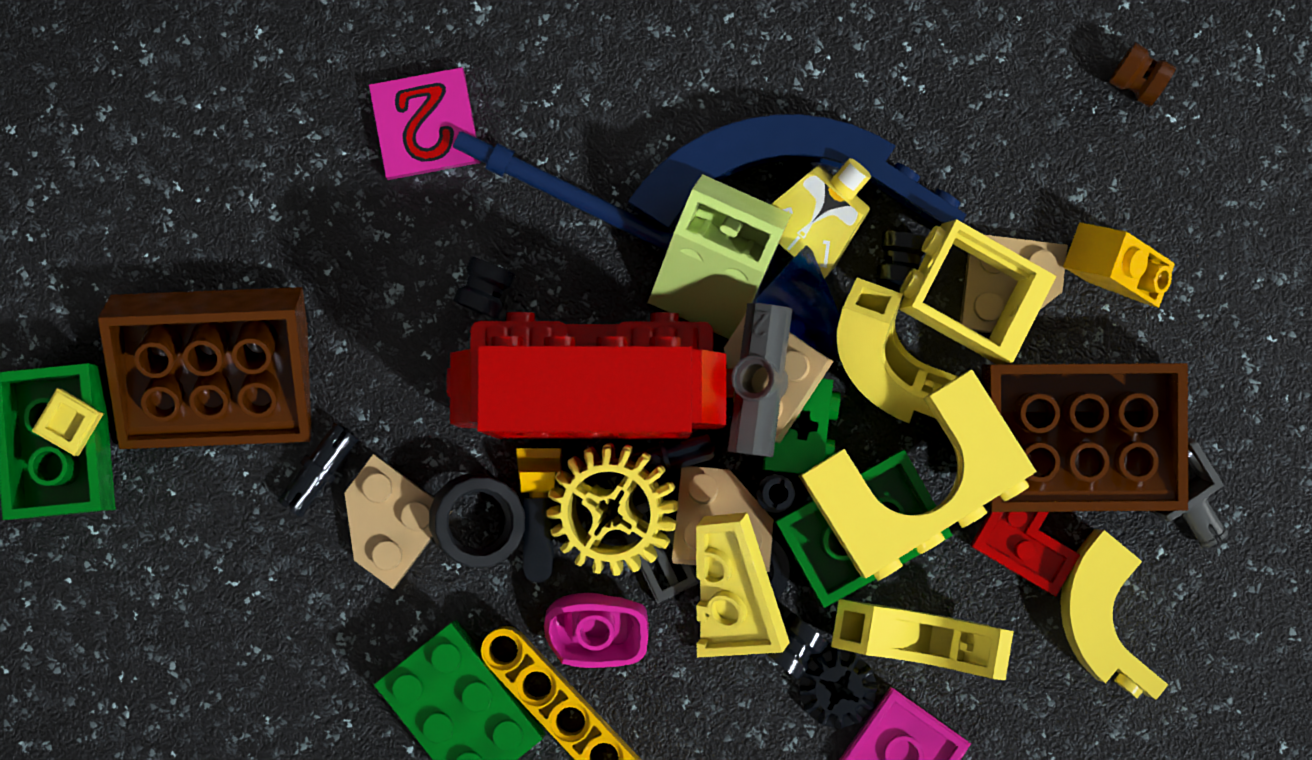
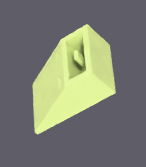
[648,174,791,339]

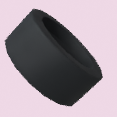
[429,473,525,568]

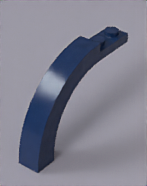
[628,115,967,232]

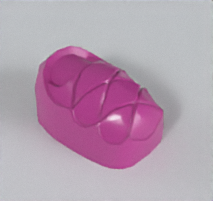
[544,593,649,668]

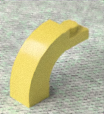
[837,278,958,423]
[1061,529,1168,700]
[831,599,1014,680]

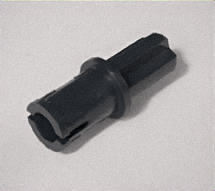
[619,432,717,477]

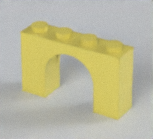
[799,370,1037,581]

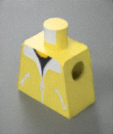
[771,158,871,281]

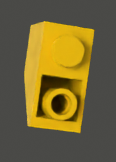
[1063,222,1175,308]

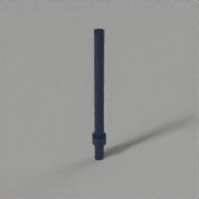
[453,131,673,252]

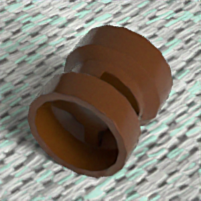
[1109,42,1176,108]

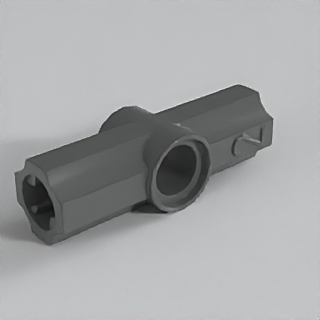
[728,303,792,457]

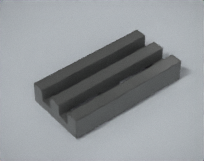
[619,501,700,604]

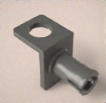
[1153,437,1228,548]

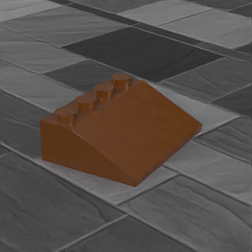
[98,287,312,449]
[982,363,1188,512]

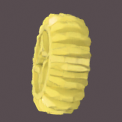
[547,443,679,576]

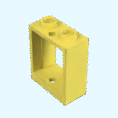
[899,219,1057,364]

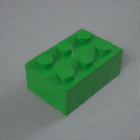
[0,363,116,520]
[774,450,953,608]
[374,620,546,760]

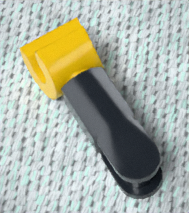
[516,448,562,583]

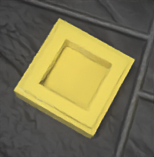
[32,388,104,456]

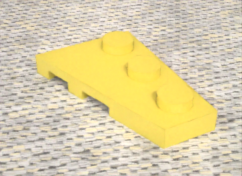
[696,512,790,658]

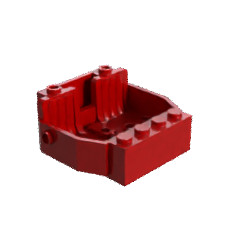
[447,312,734,439]

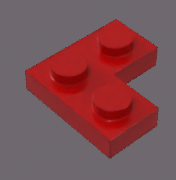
[970,511,1080,597]

